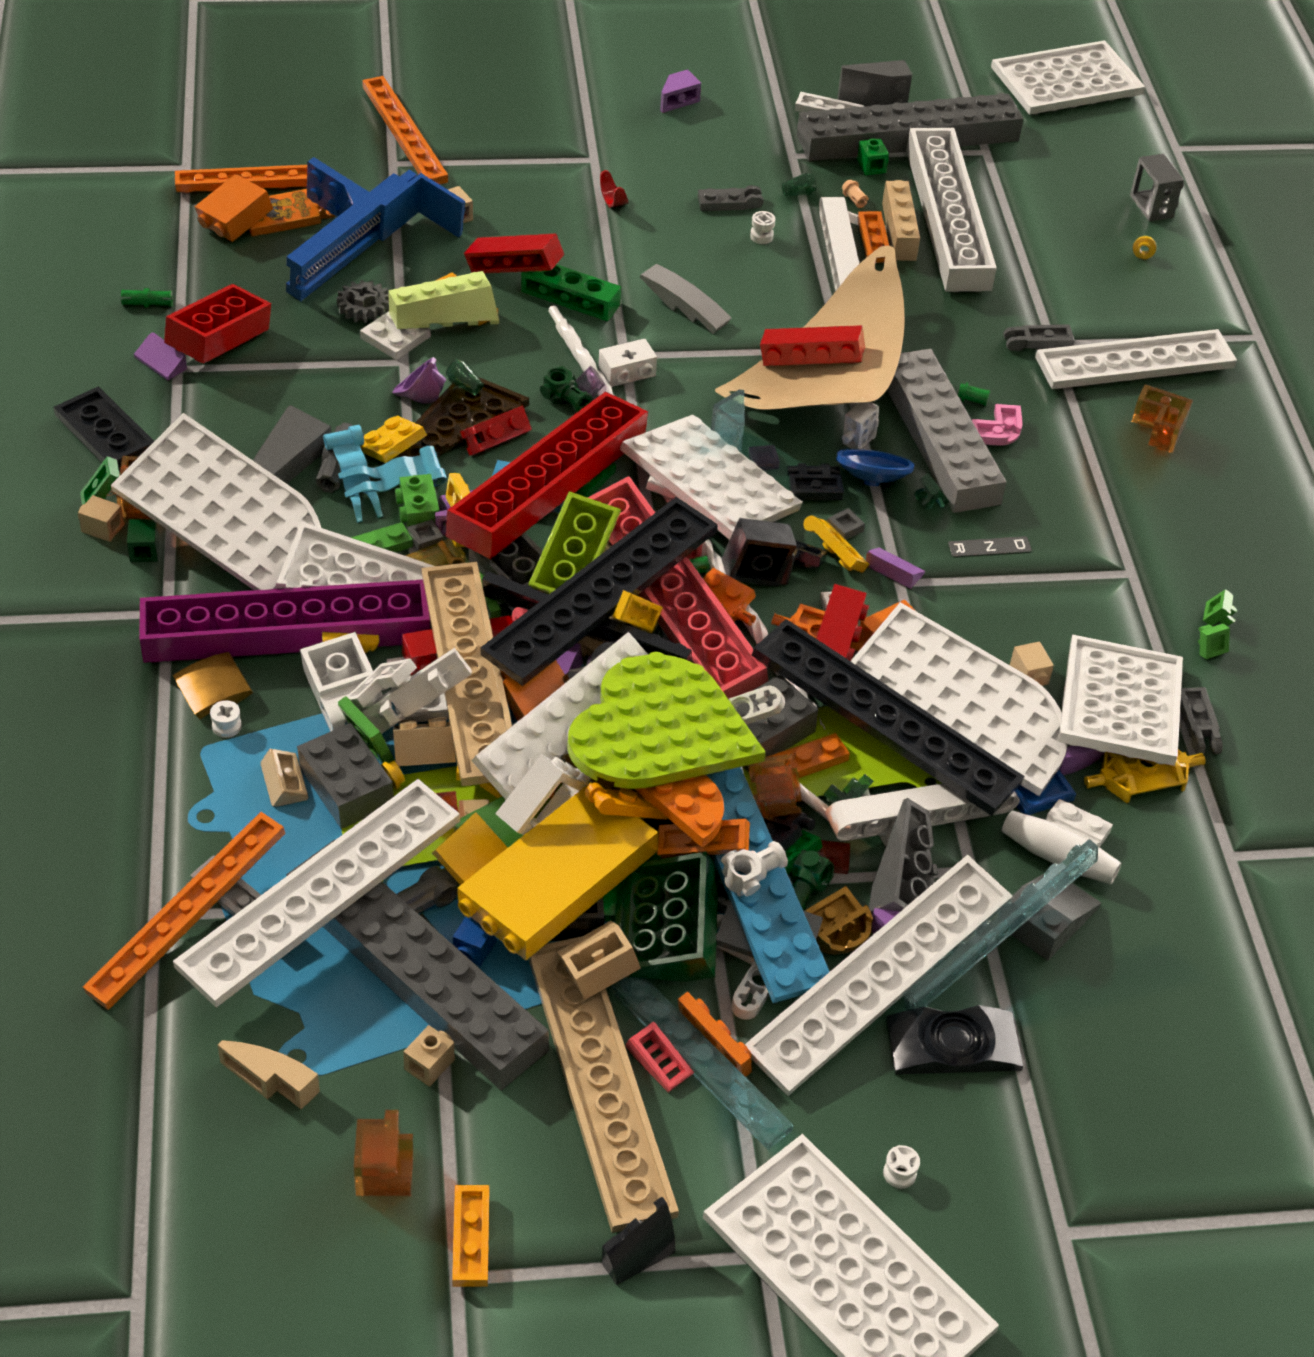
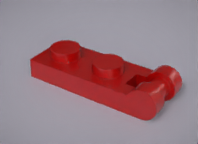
[460,406,532,456]

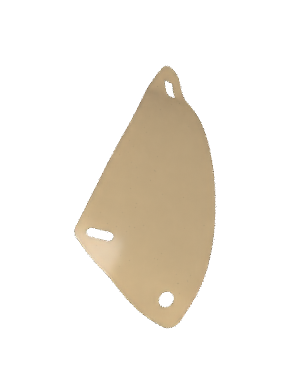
[715,246,905,409]

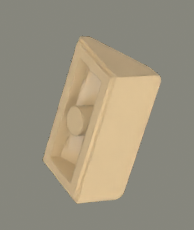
[261,749,309,806]

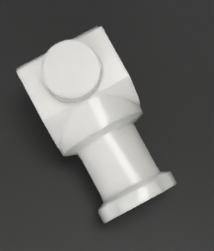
[721,841,788,897]

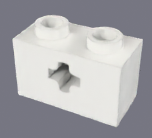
[598,339,657,387]

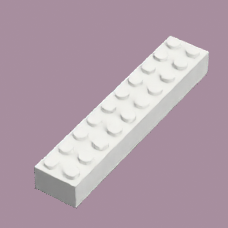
[906,128,997,292]

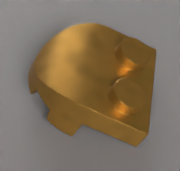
[805,886,873,955]

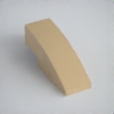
[218,1040,320,1109]

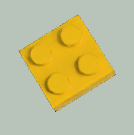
[360,416,427,463]

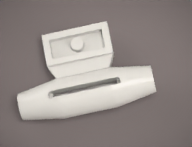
[1002,799,1122,885]

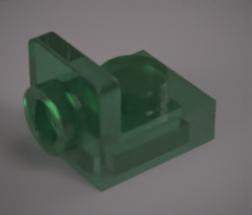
[824,774,874,805]

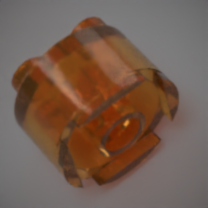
[749,754,802,818]

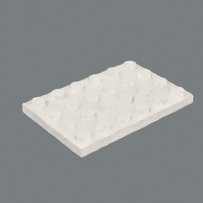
[991,40,1145,115]
[620,415,803,540]
[1058,635,1183,766]

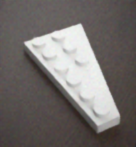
[275,521,434,589]

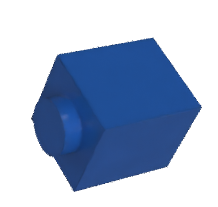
[453,916,498,966]

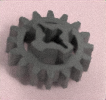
[337,280,389,323]

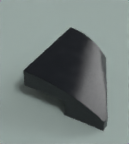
[602,1197,675,1285]

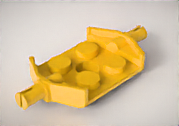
[1084,749,1205,803]

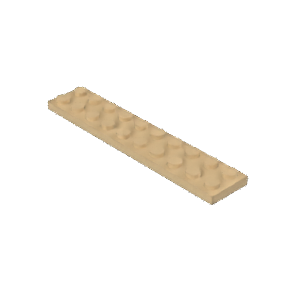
[421,562,512,786]
[528,936,679,1233]

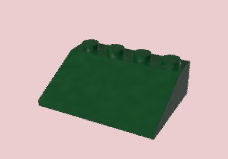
[615,851,719,982]

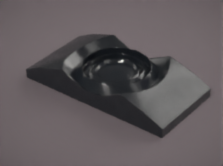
[886,1005,1023,1075]

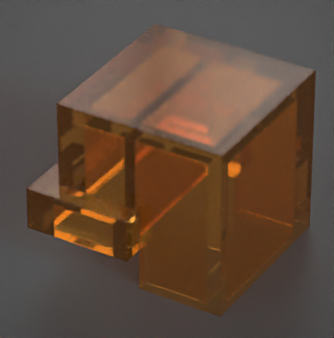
[354,1110,414,1196]

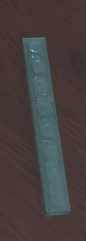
[903,839,1098,1010]
[607,976,793,1150]

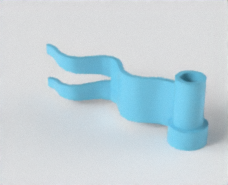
[323,424,383,523]
[338,446,448,498]

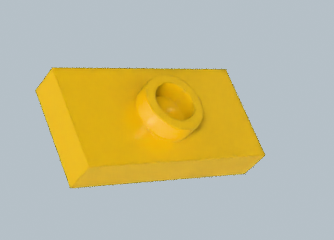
[612,590,663,633]

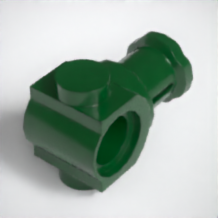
[540,366,592,412]
[791,849,834,911]

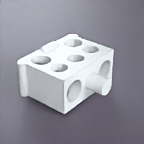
[842,397,879,449]

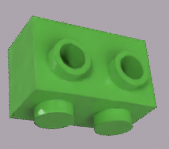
[395,474,440,531]

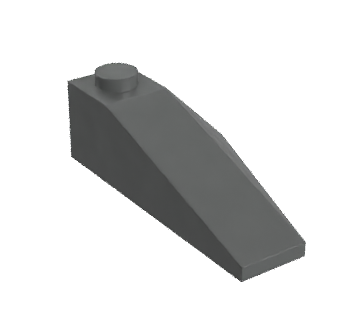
[869,798,938,915]

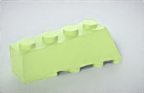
[388,271,499,329]

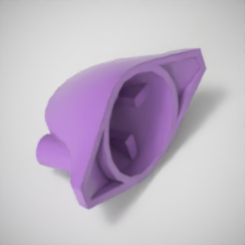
[392,357,446,404]

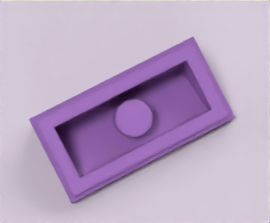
[134,332,187,380]
[866,548,925,589]

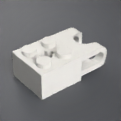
[300,632,383,732]

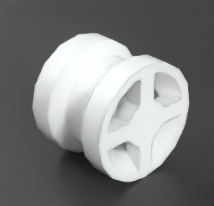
[210,701,242,738]
[883,1145,920,1189]

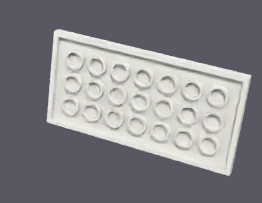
[703,1134,999,1357]

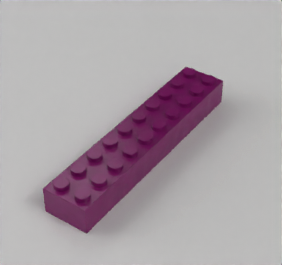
[139,579,430,663]

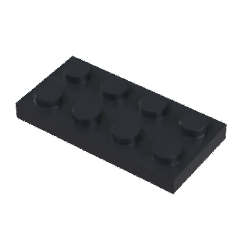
[53,386,154,468]

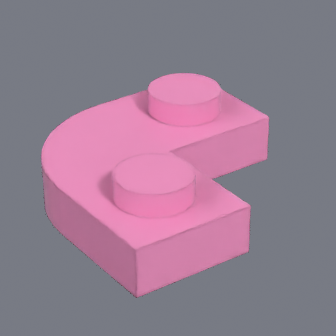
[972,404,1022,445]

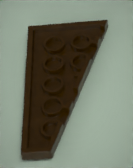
[381,371,529,466]

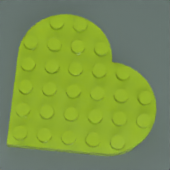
[567,652,766,789]

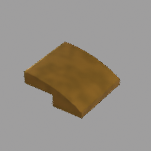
[173,652,253,720]

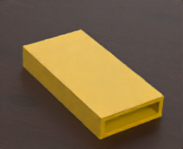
[457,782,658,960]

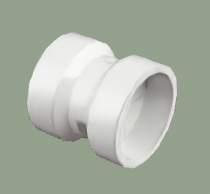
[750,211,776,244]

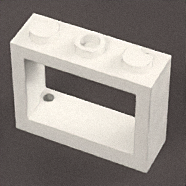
[496,754,591,835]

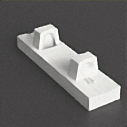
[360,648,472,734]

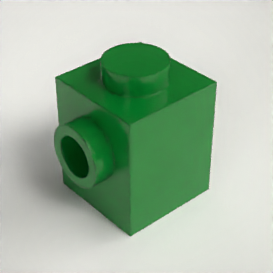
[857,139,889,176]

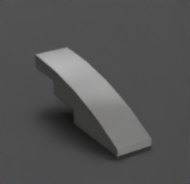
[640,264,732,334]

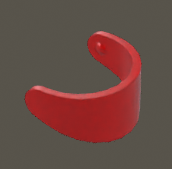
[600,170,629,208]

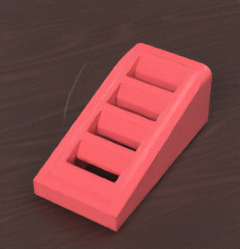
[625,1021,694,1093]

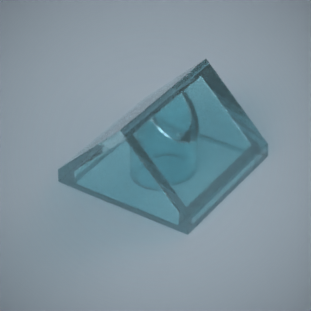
[711,389,745,452]

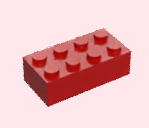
[164,284,271,364]

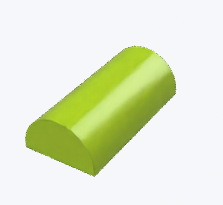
[528,491,621,594]

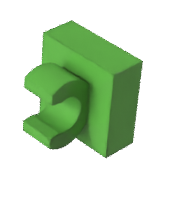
[1203,589,1237,626]
[1198,624,1230,659]

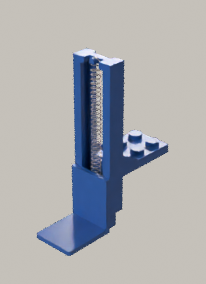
[286,157,465,301]

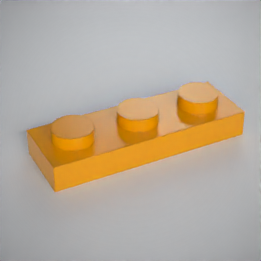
[452,1185,489,1287]

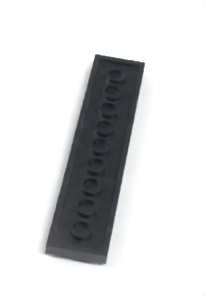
[480,497,718,686]
[751,619,1025,816]

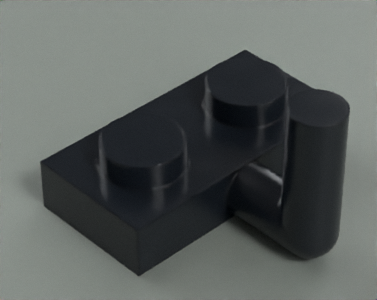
[780,540,828,584]

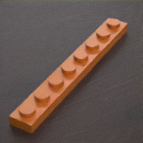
[362,76,448,184]
[83,812,286,1010]

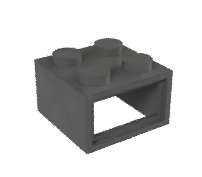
[1130,154,1184,221]

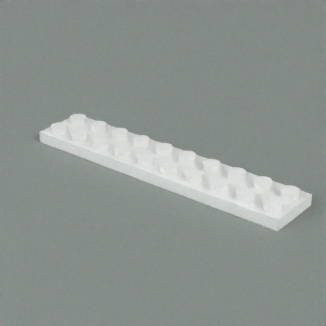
[173,779,460,1008]
[745,855,1013,1096]

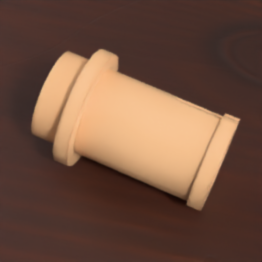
[842,180,869,208]

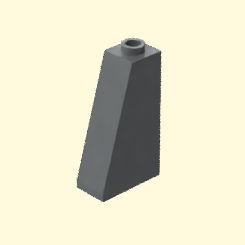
[253,405,331,484]

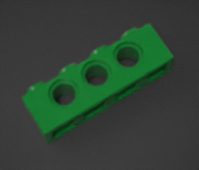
[521,264,621,322]

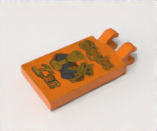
[249,189,335,236]

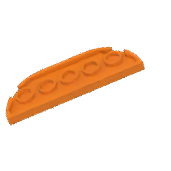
[635,775,724,847]

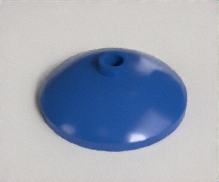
[836,449,914,486]

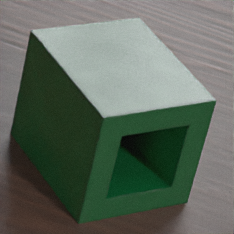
[127,519,159,562]

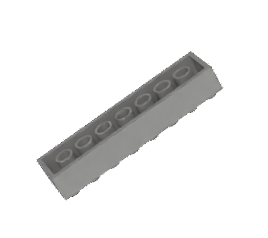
[887,349,1006,513]

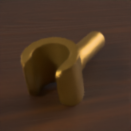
[437,541,465,565]

